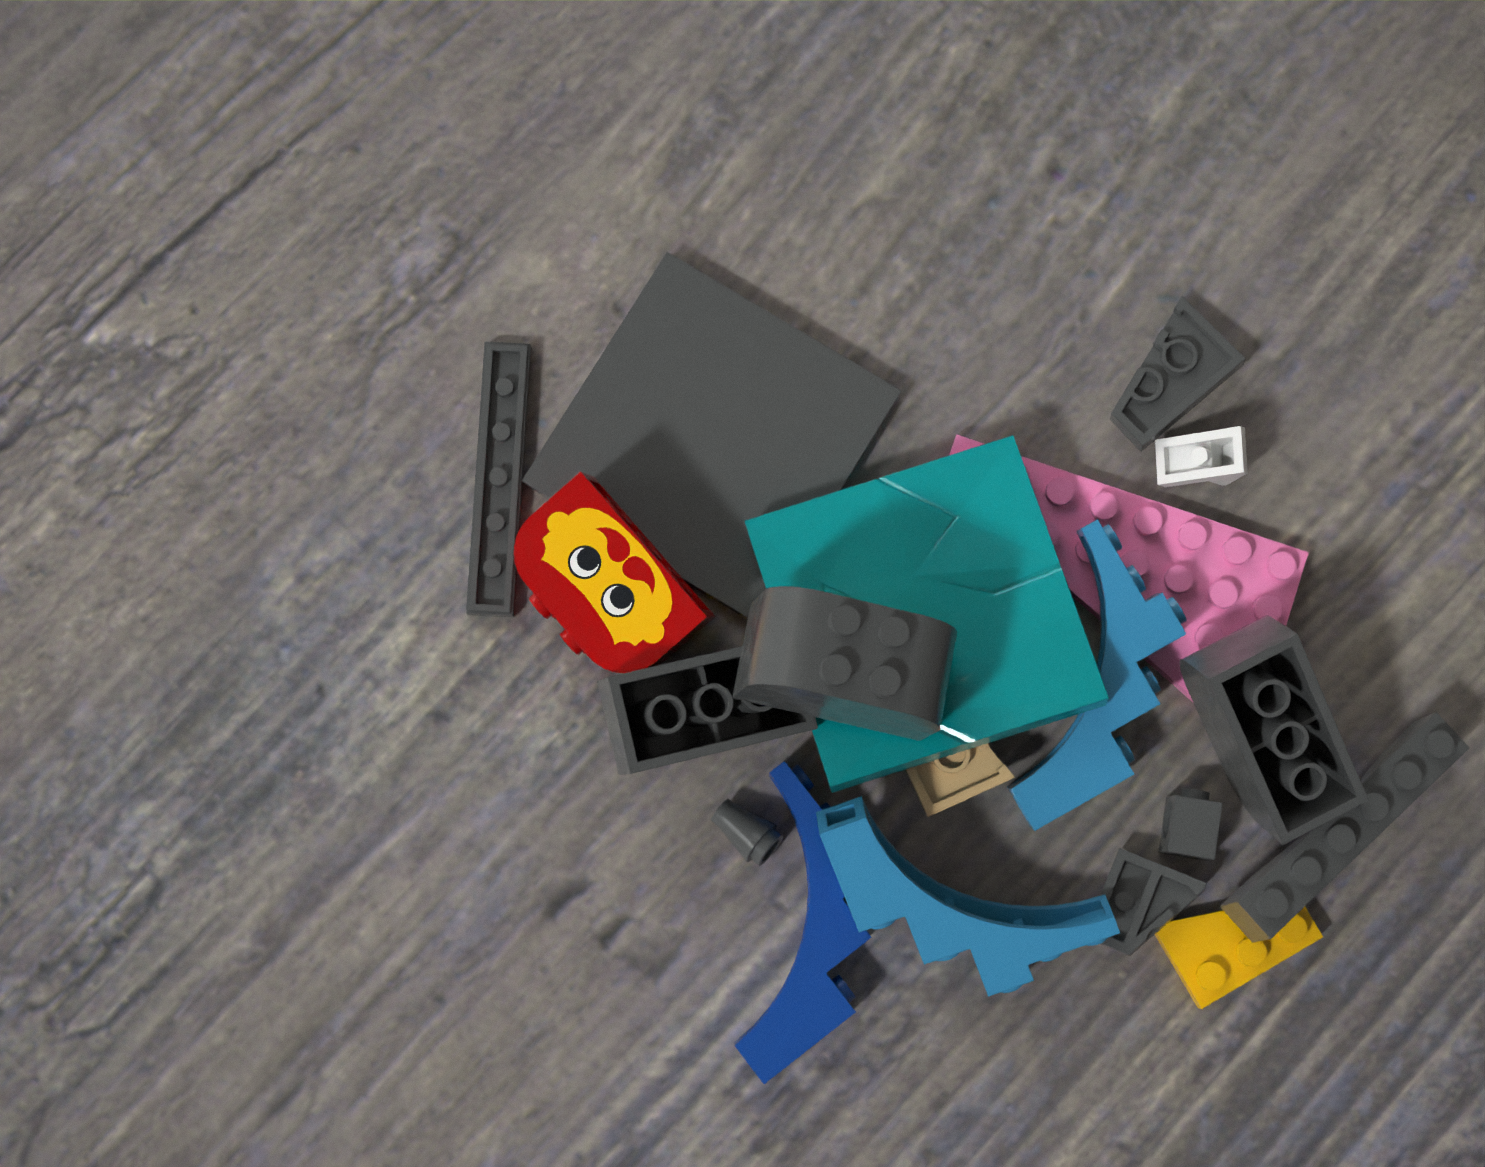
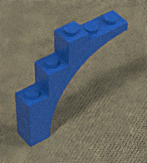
[734,761,872,1084]

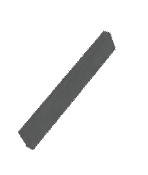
[466,342,532,617]

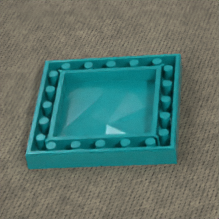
[744,435,1109,793]

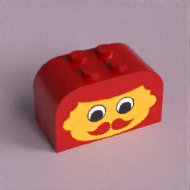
[514,471,716,673]

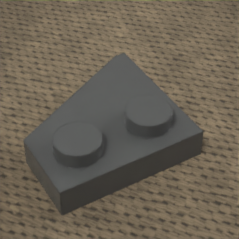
[1100,848,1207,956]

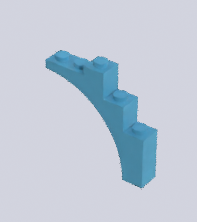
[1007,519,1187,831]
[816,796,1120,997]

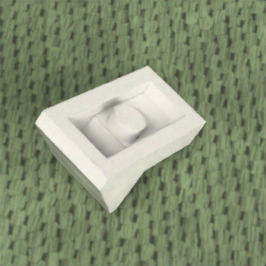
[1155,426,1248,487]

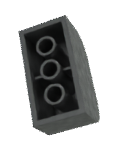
[732,586,957,741]
[1179,615,1369,845]
[597,646,818,775]

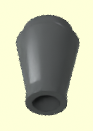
[711,799,783,866]

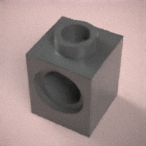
[1158,788,1223,861]

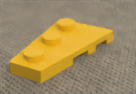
[1155,907,1323,1009]

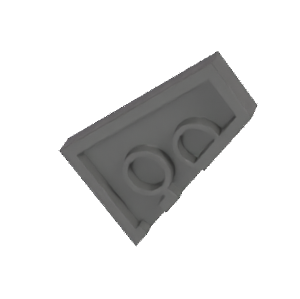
[1110,296,1246,452]

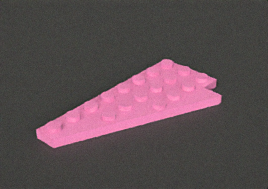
[949,434,1309,702]

